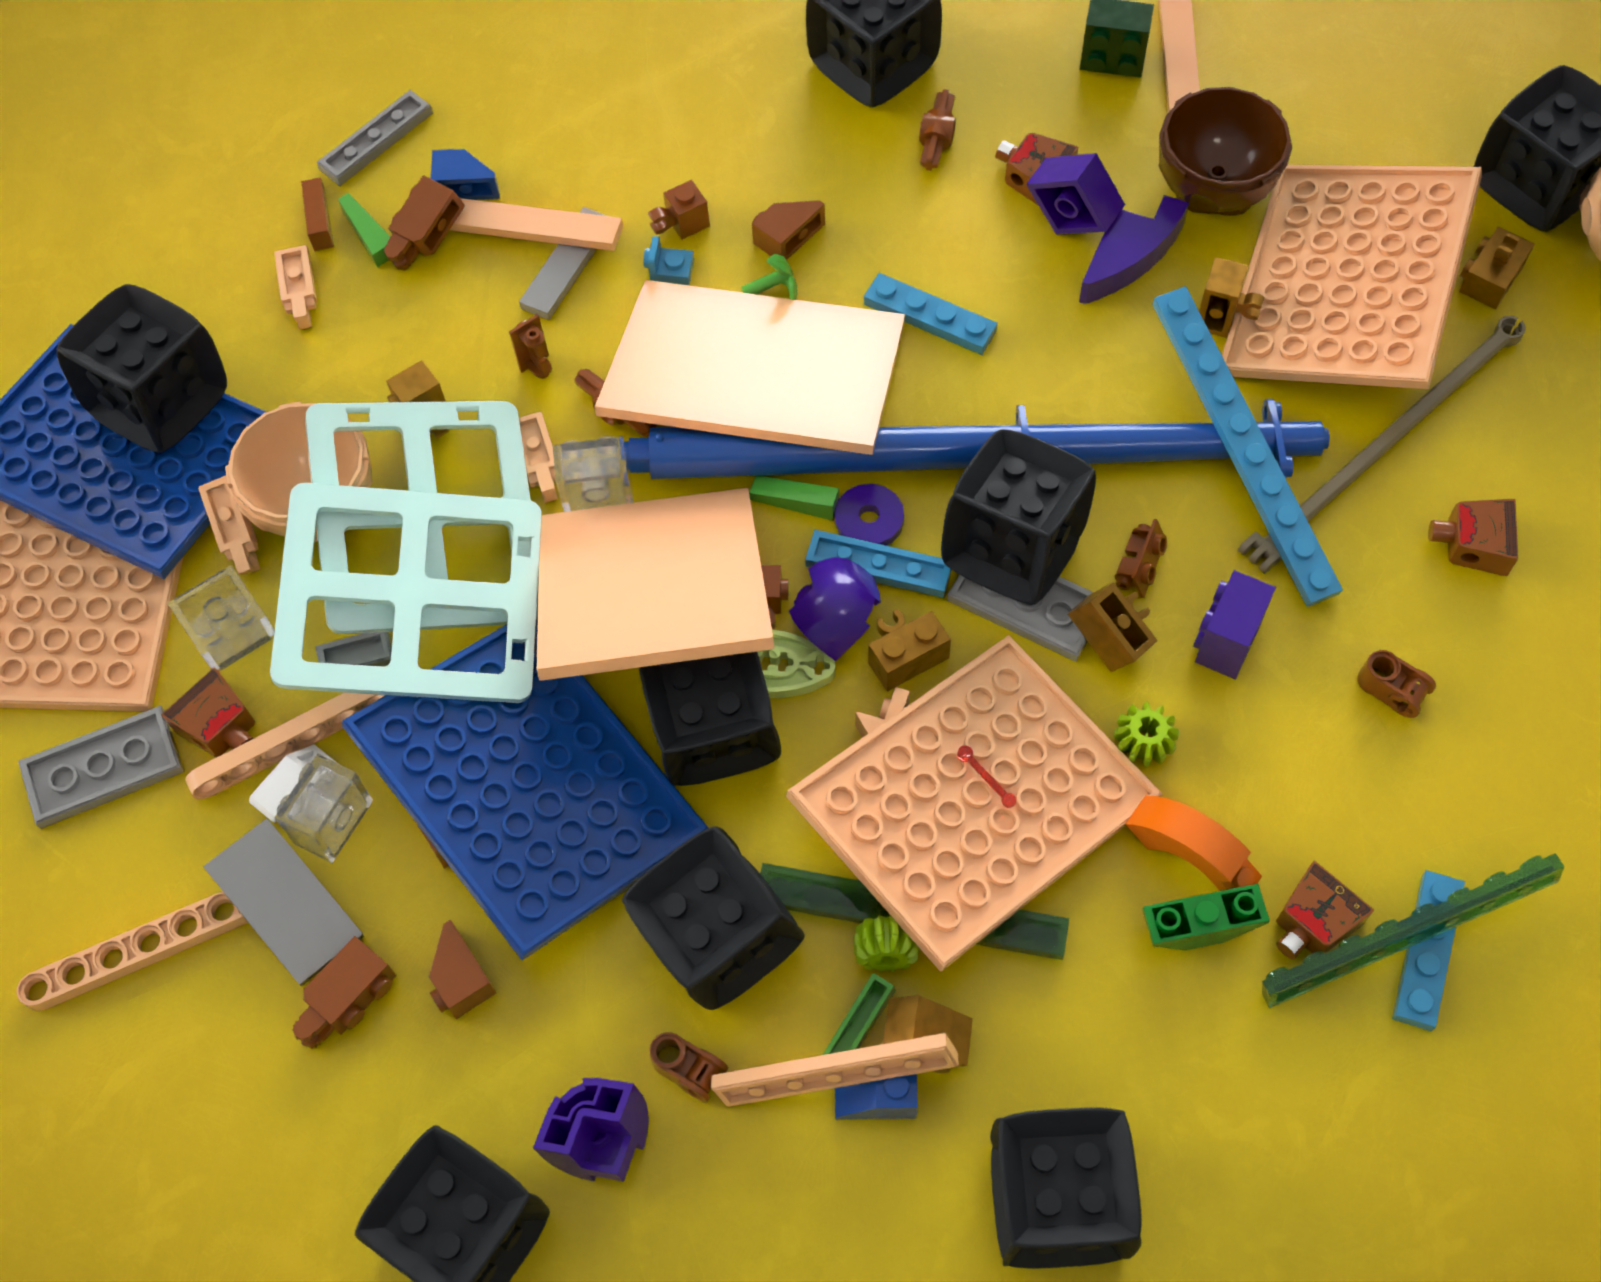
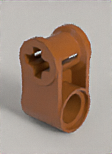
[1357,650,1436,718]
[650,1032,729,1103]

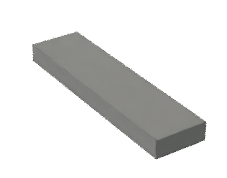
[316,90,433,186]
[519,207,606,320]

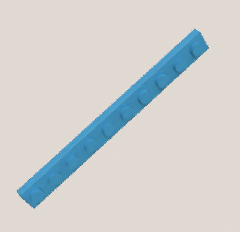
[1152,286,1343,607]

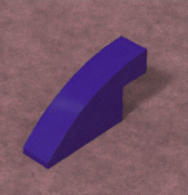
[1079,195,1189,304]

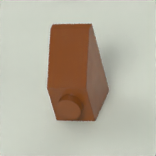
[752,200,825,260]
[429,919,496,1019]

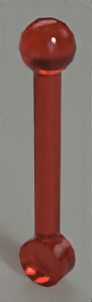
[957,745,1017,808]

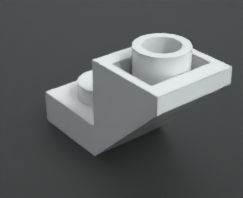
[249,744,339,823]

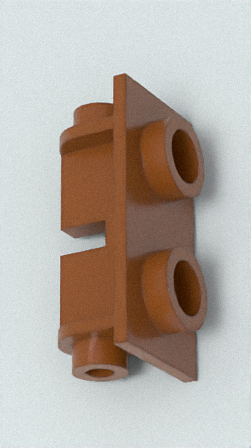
[509,314,552,378]
[1115,519,1167,598]

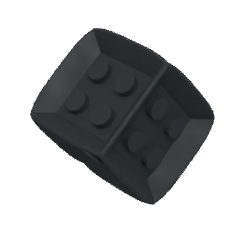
[806,0,942,107]
[1474,65,1601,231]
[57,284,227,453]
[941,429,1096,604]
[639,652,782,786]
[622,826,805,1010]
[990,1107,1142,1268]
[355,1125,550,1282]

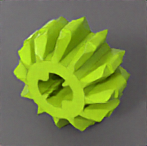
[1114,701,1179,768]
[854,915,920,973]

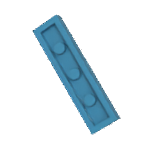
[864,273,998,355]
[805,530,951,598]
[1392,870,1465,1031]

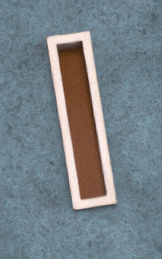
[301,177,334,251]

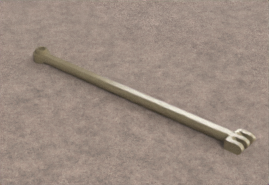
[1238,316,1526,574]

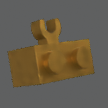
[1459,226,1535,310]
[1199,257,1264,338]
[386,360,449,439]
[1068,582,1158,672]
[868,609,951,691]
[883,995,973,1073]

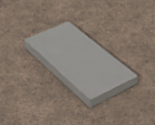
[947,575,1093,662]
[18,705,184,829]
[203,818,364,986]

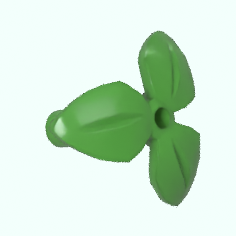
[742,254,798,300]

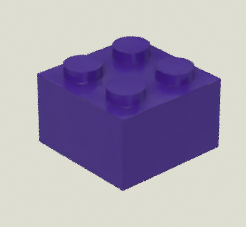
[1026,153,1125,234]
[1193,570,1276,680]

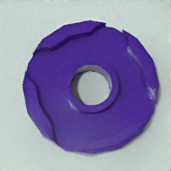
[834,483,904,546]

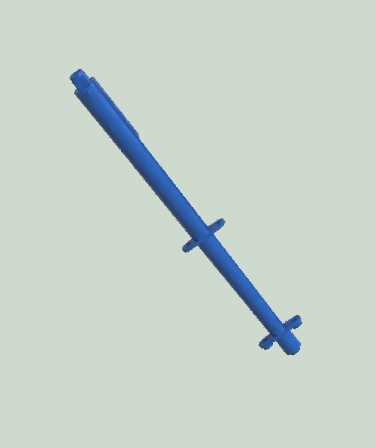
[622,399,1330,479]

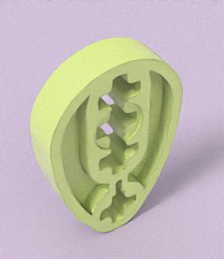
[757,629,836,698]

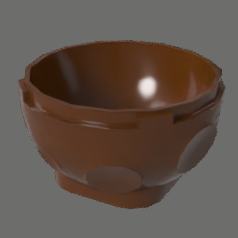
[1159,87,1292,216]

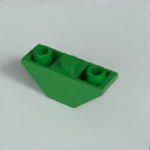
[1142,884,1270,951]

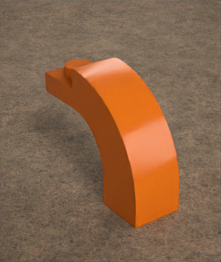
[1125,795,1262,891]

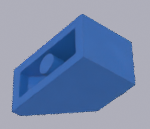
[430,149,500,200]
[835,1074,918,1120]

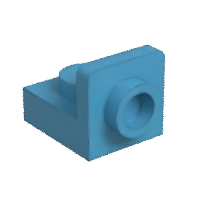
[643,236,694,285]

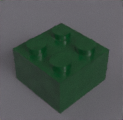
[1080,0,1154,78]

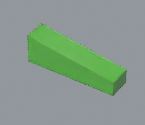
[338,193,390,267]
[749,476,839,521]
[823,973,896,1055]

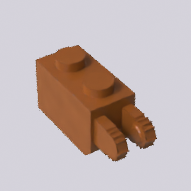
[383,175,465,270]
[292,936,396,1049]

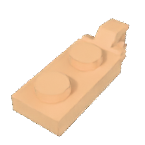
[274,245,317,330]
[519,411,561,503]
[198,476,260,574]

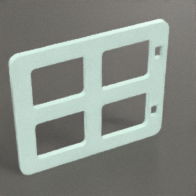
[305,401,539,634]
[270,483,541,703]

